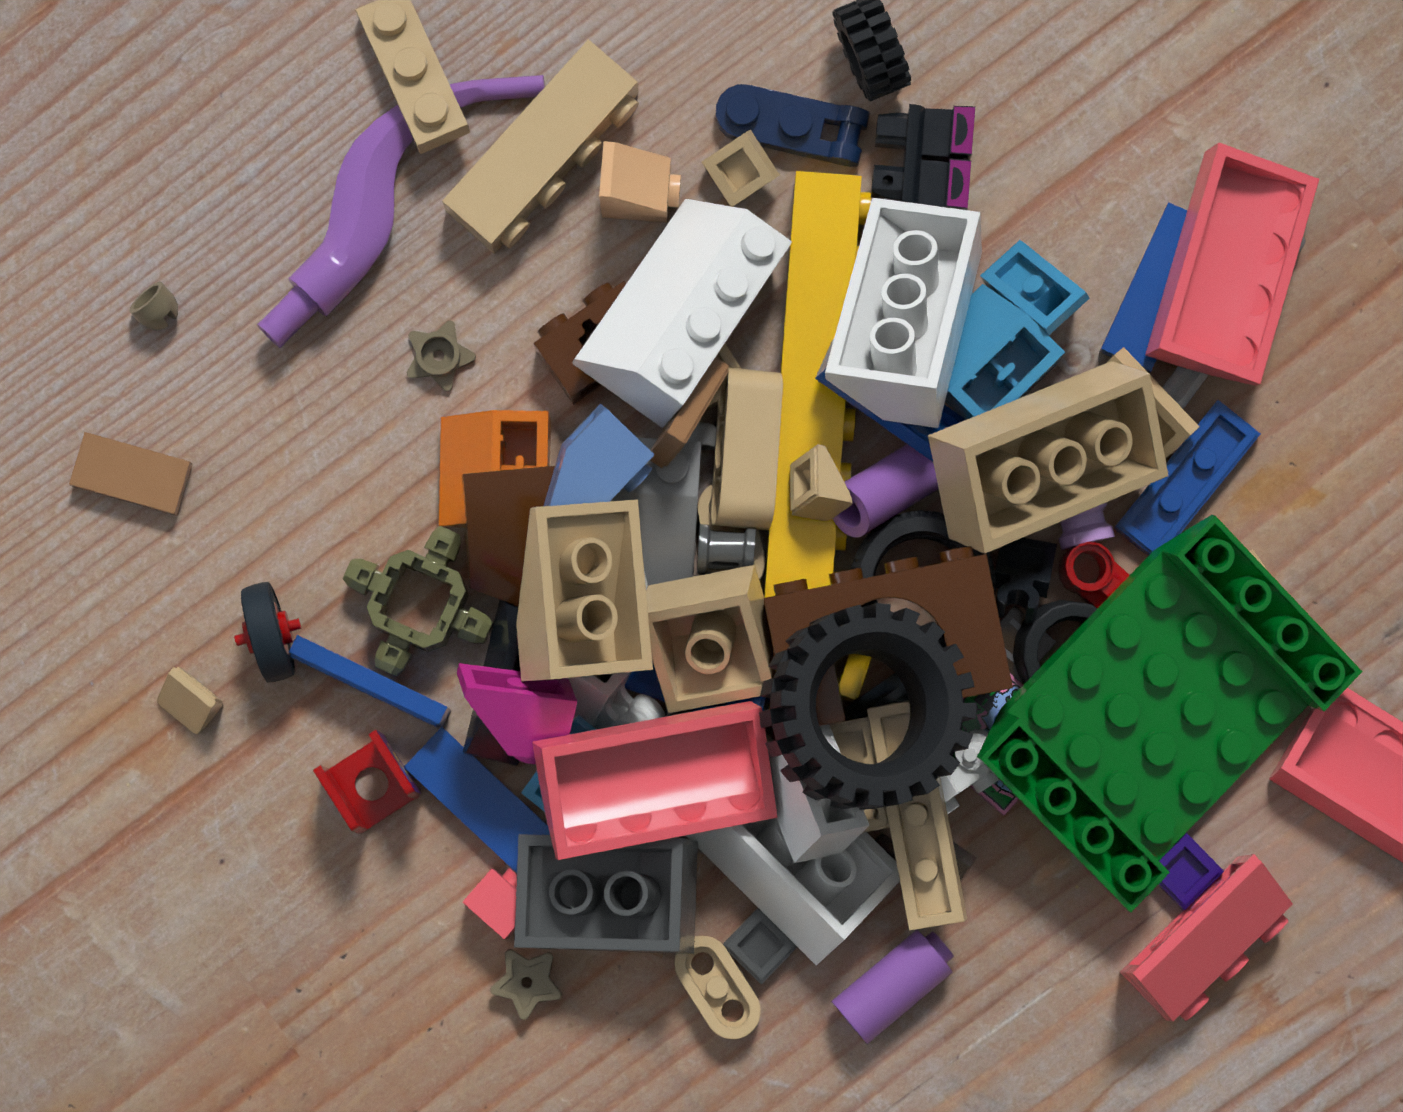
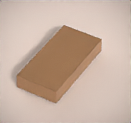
[650,357,729,468]
[69,432,192,516]

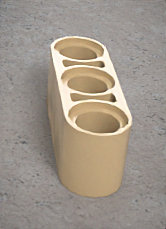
[711,367,783,531]

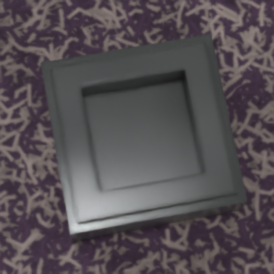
[723,908,797,984]

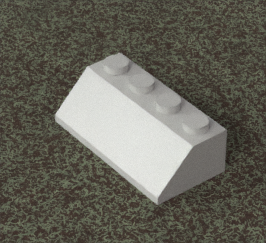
[825,198,982,428]
[572,199,792,428]
[686,733,900,966]

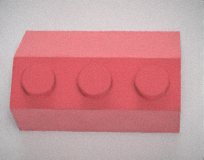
[1120,854,1293,1022]

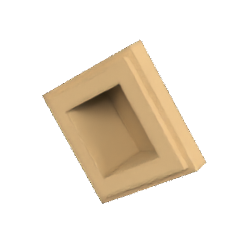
[790,444,852,521]
[157,667,224,734]

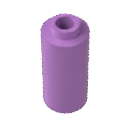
[832,444,939,537]
[831,930,954,1044]

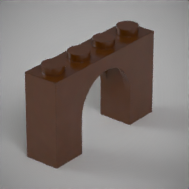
[764,546,1013,726]

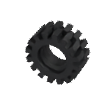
[832,0,911,102]

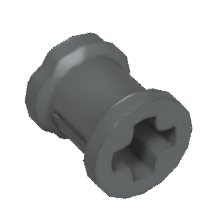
[697,524,756,574]

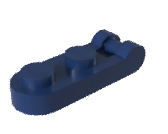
[716,84,871,167]

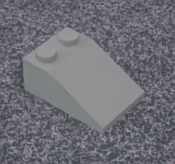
[611,438,701,585]

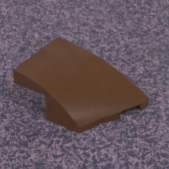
[462,466,555,607]

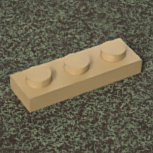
[355,0,470,154]

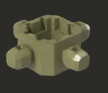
[343,526,494,677]

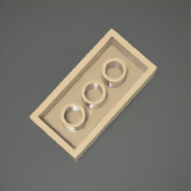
[928,361,1168,553]

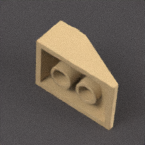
[516,500,653,681]

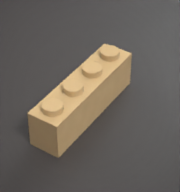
[442,39,639,254]

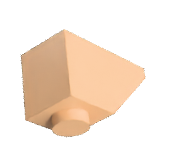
[599,141,681,223]

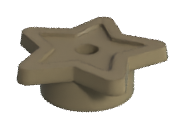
[407,321,476,391]
[490,949,562,1021]

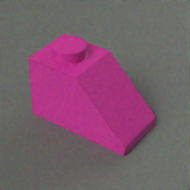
[457,663,578,764]

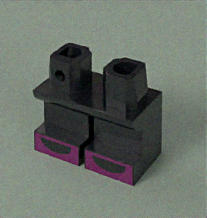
[871,104,976,210]

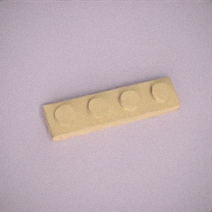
[867,700,967,931]

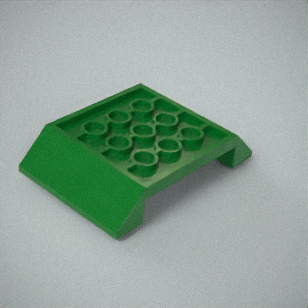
[977,515,1363,912]

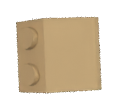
[646,565,776,713]

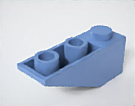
[544,404,655,506]

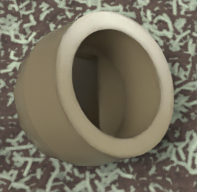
[129,282,178,331]

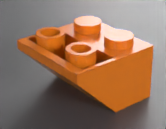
[439,410,551,528]

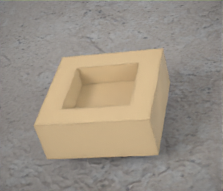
[702,130,780,207]

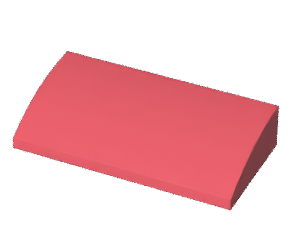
[1145,142,1319,386]
[1269,688,1403,863]
[532,701,778,860]

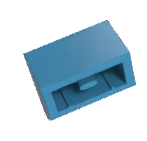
[945,284,1065,420]

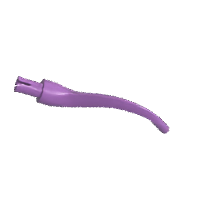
[257,75,545,348]

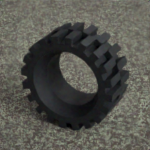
[759,603,977,810]

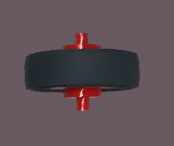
[234,582,302,683]

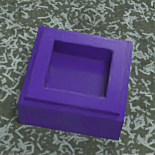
[1158,832,1224,910]

